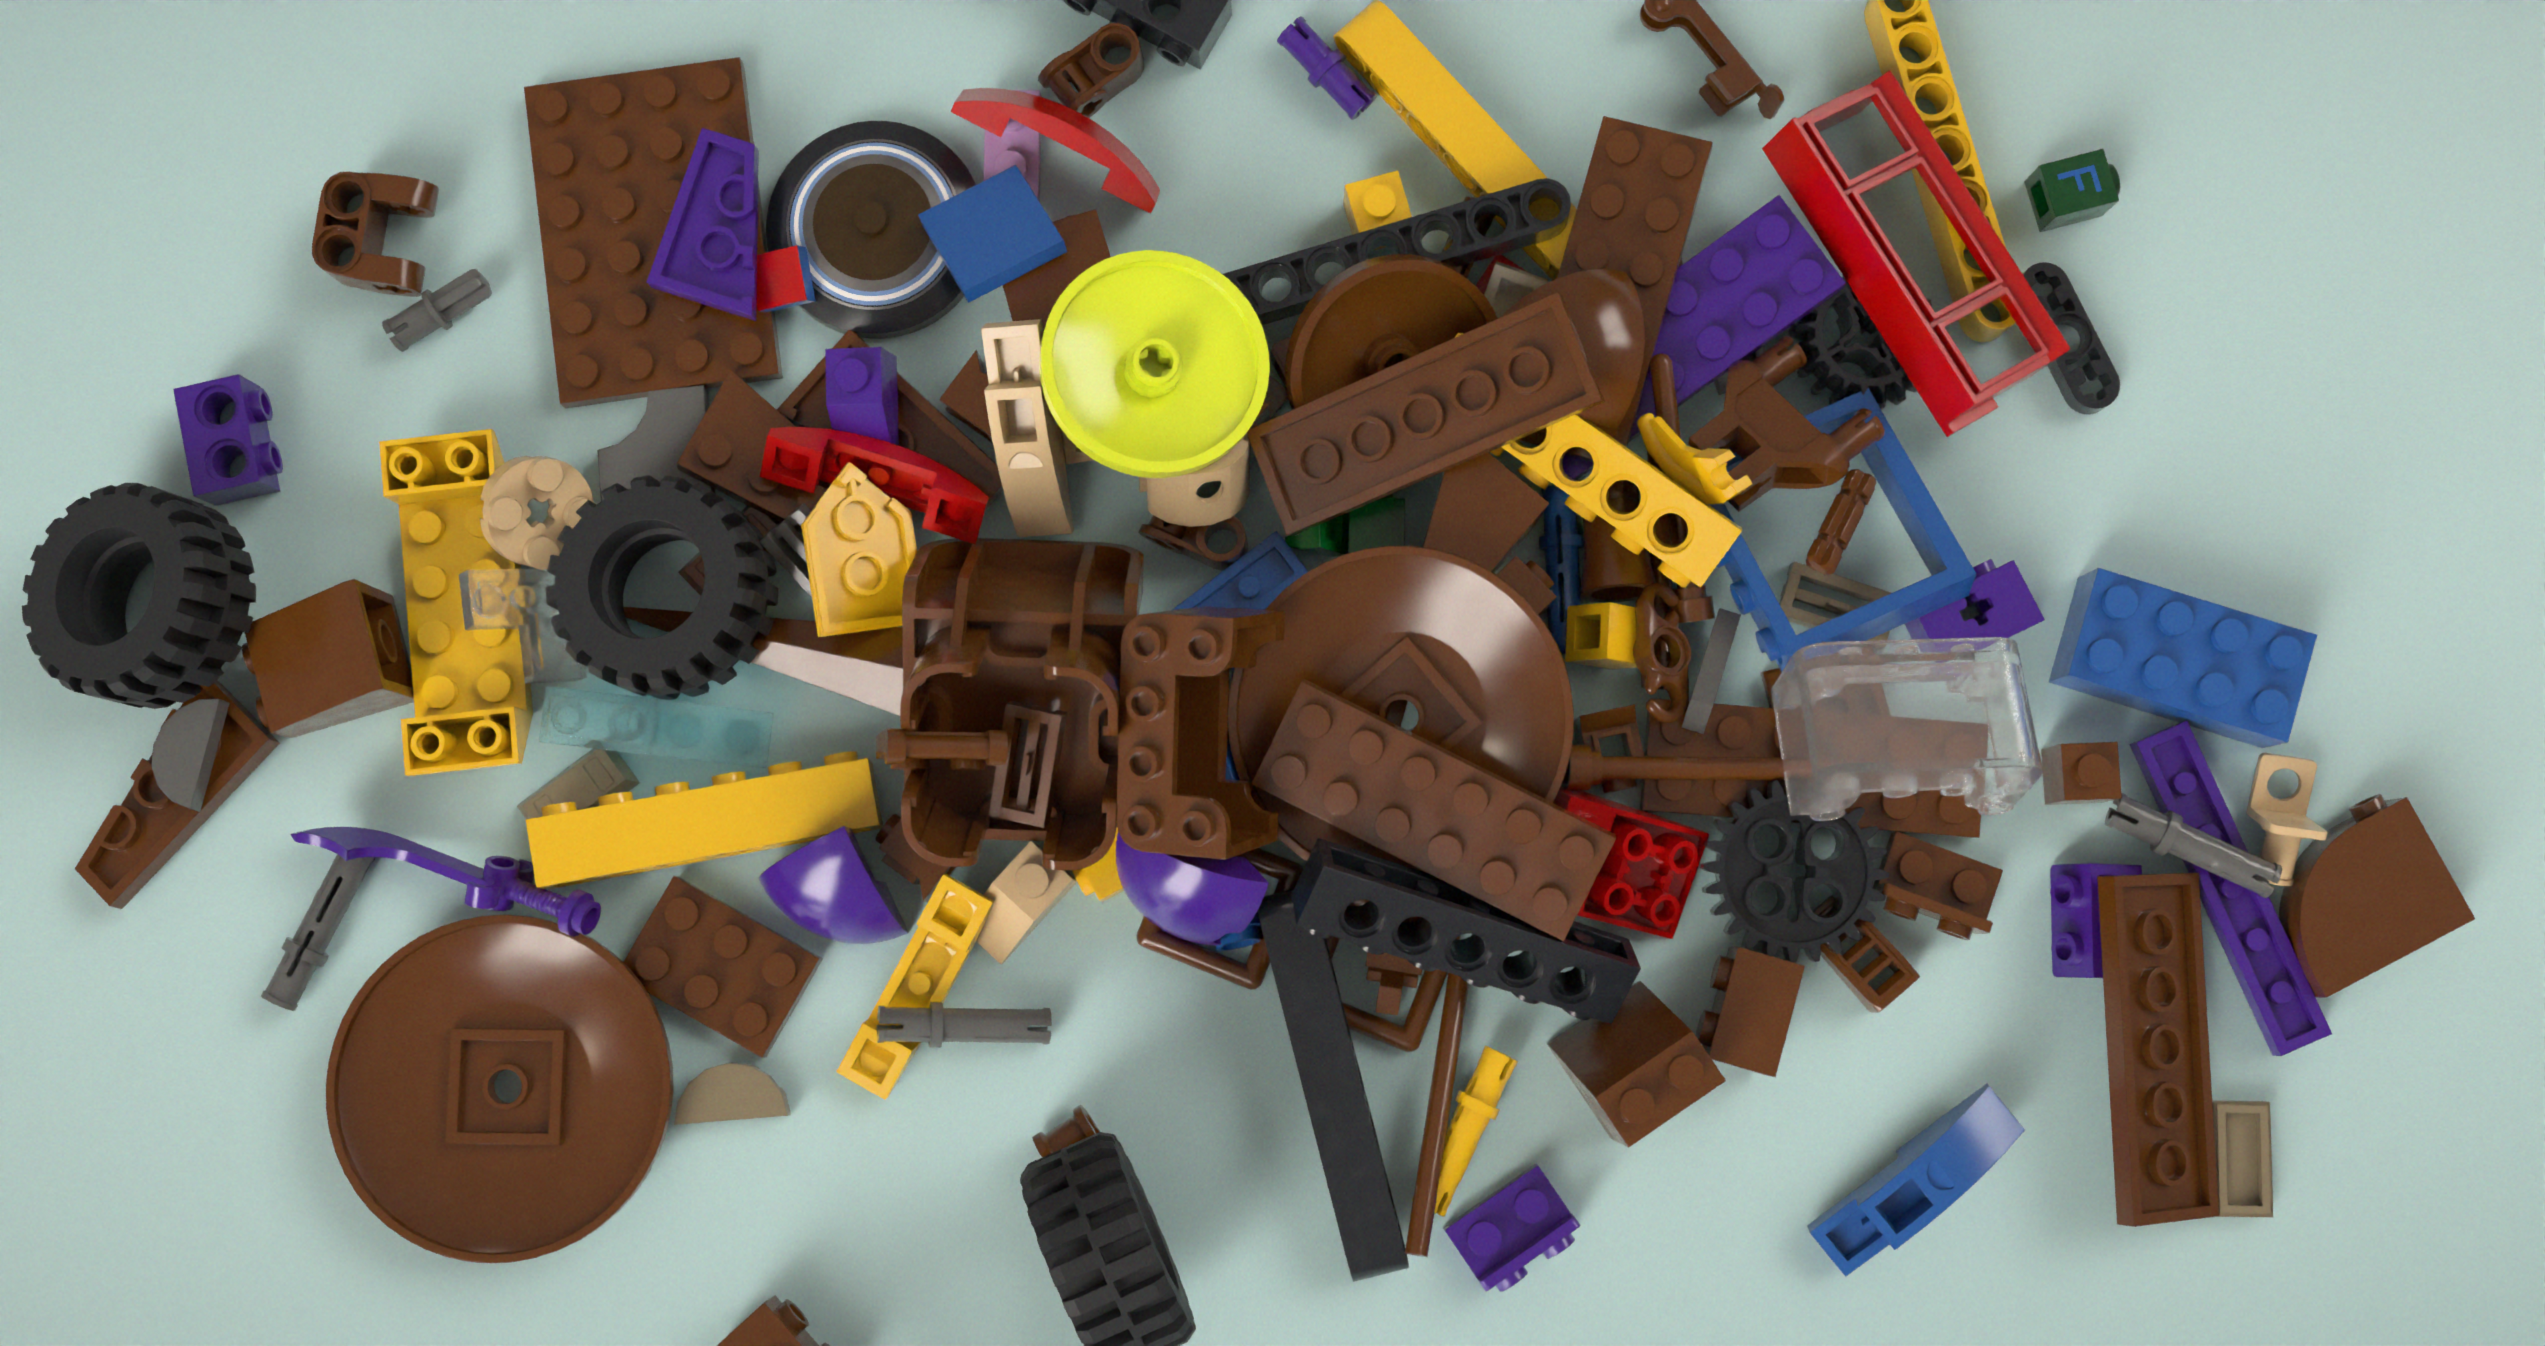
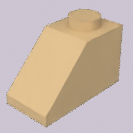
[976,841,1077,964]

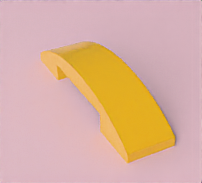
[836,873,995,1100]

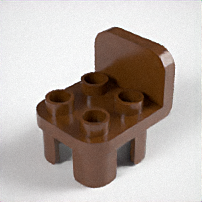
[900,538,1144,870]

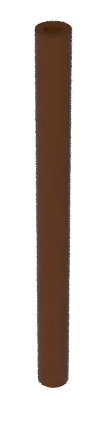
[1405,973,1469,1257]

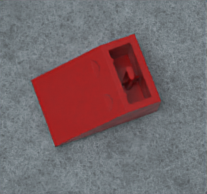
[1553,785,1709,939]

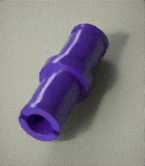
[1277,16,1377,120]

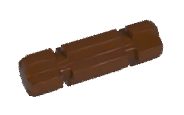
[1806,469,1876,575]

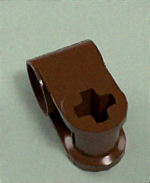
[1038,23,1144,118]
[1138,515,1249,571]

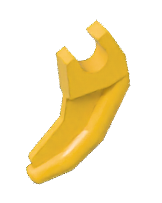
[1637,413,1753,504]

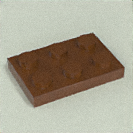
[624,876,823,1058]

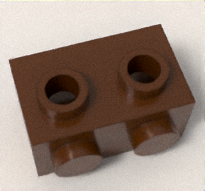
[1695,947,1805,1077]

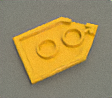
[801,462,917,637]

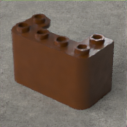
[1116,606,1285,860]

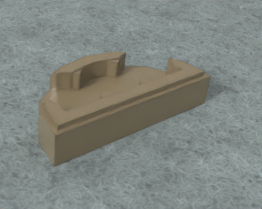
[674,1062,791,1125]

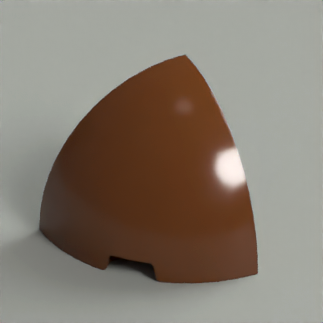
[1501,269,1645,430]

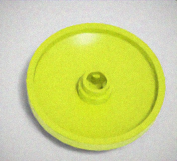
[1039,250,1270,478]

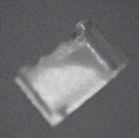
[1771,637,2043,821]

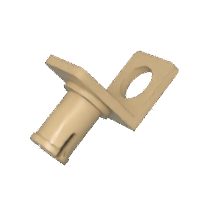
[2246,753,2328,886]

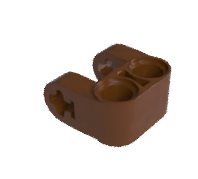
[312,171,439,297]

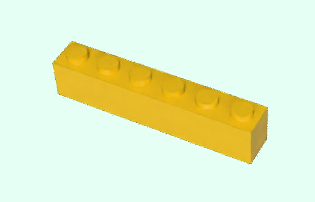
[526,751,883,890]

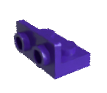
[2050,863,2142,978]
[1443,1164,1581,1292]

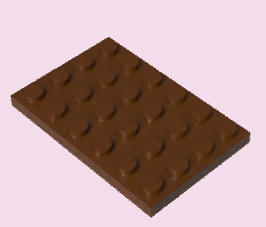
[524,57,783,408]

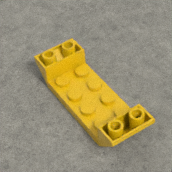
[379,429,533,776]

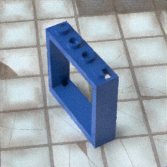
[1709,388,1976,677]

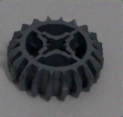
[1788,276,1932,410]

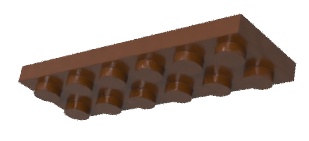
[1519,116,1713,462]
[1247,292,1605,536]
[1252,679,1616,941]
[1640,698,1987,838]
[2097,873,2219,1227]

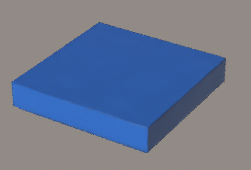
[918,165,1068,303]

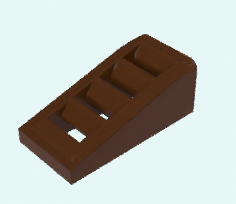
[1812,894,1920,1013]

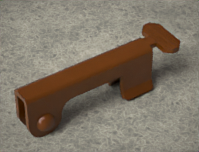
[1639,0,1785,119]

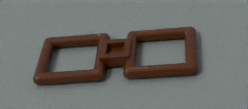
[1136,848,1461,1052]

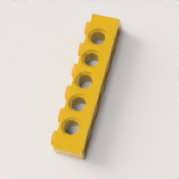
[1455,333,1742,588]

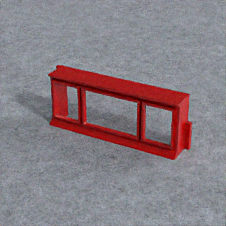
[1762,70,2071,437]

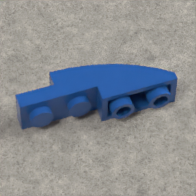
[1807,1083,2025,1277]

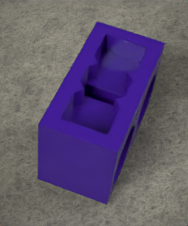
[173,374,283,506]

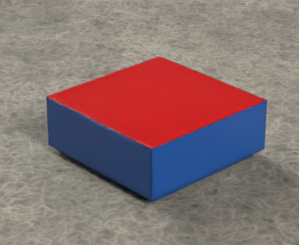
[756,245,816,312]

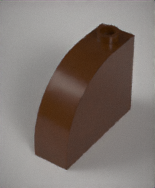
[2279,794,2475,998]

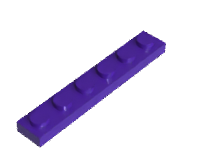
[2129,721,2332,1056]

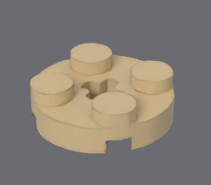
[480,456,594,570]

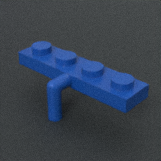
[1172,530,1309,674]

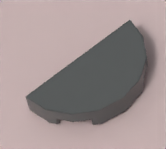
[152,699,230,812]

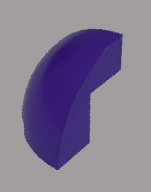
[759,826,909,944]
[1116,832,1269,945]

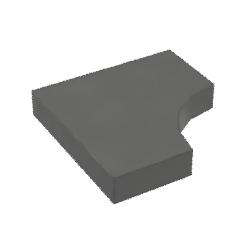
[597,386,715,501]

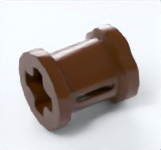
[1032,1105,1100,1157]

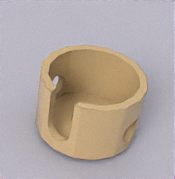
[1139,433,1250,527]

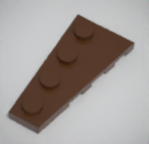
[777,329,1003,509]
[676,370,831,533]
[75,680,280,909]

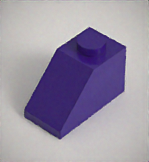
[825,347,899,446]

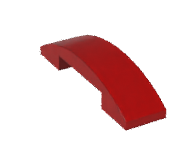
[950,88,1160,214]
[759,427,989,544]

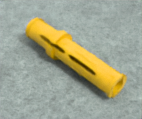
[1412,1045,1518,1217]

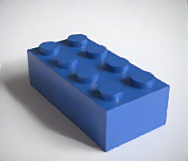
[2049,568,2317,748]

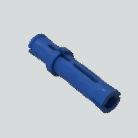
[1539,485,1584,654]

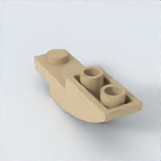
[981,319,1074,537]

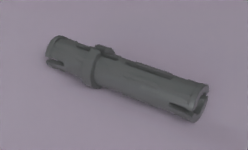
[2105,793,2282,899]
[261,854,376,1011]
[877,1002,1052,1048]

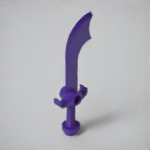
[291,827,601,937]

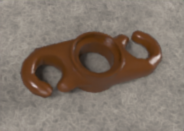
[1633,583,1691,723]

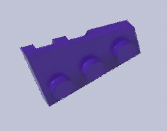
[647,128,759,321]

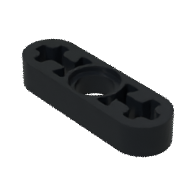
[2023,262,2120,414]

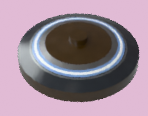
[766,121,976,339]

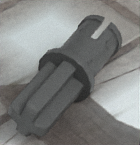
[382,269,492,352]

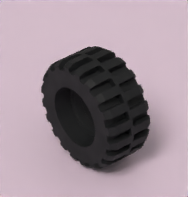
[545,475,779,700]
[22,483,256,709]
[1020,1132,1196,1346]

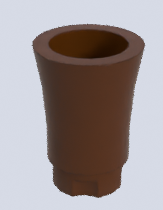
[1580,480,1656,602]

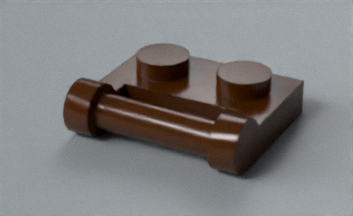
[876,728,1008,771]

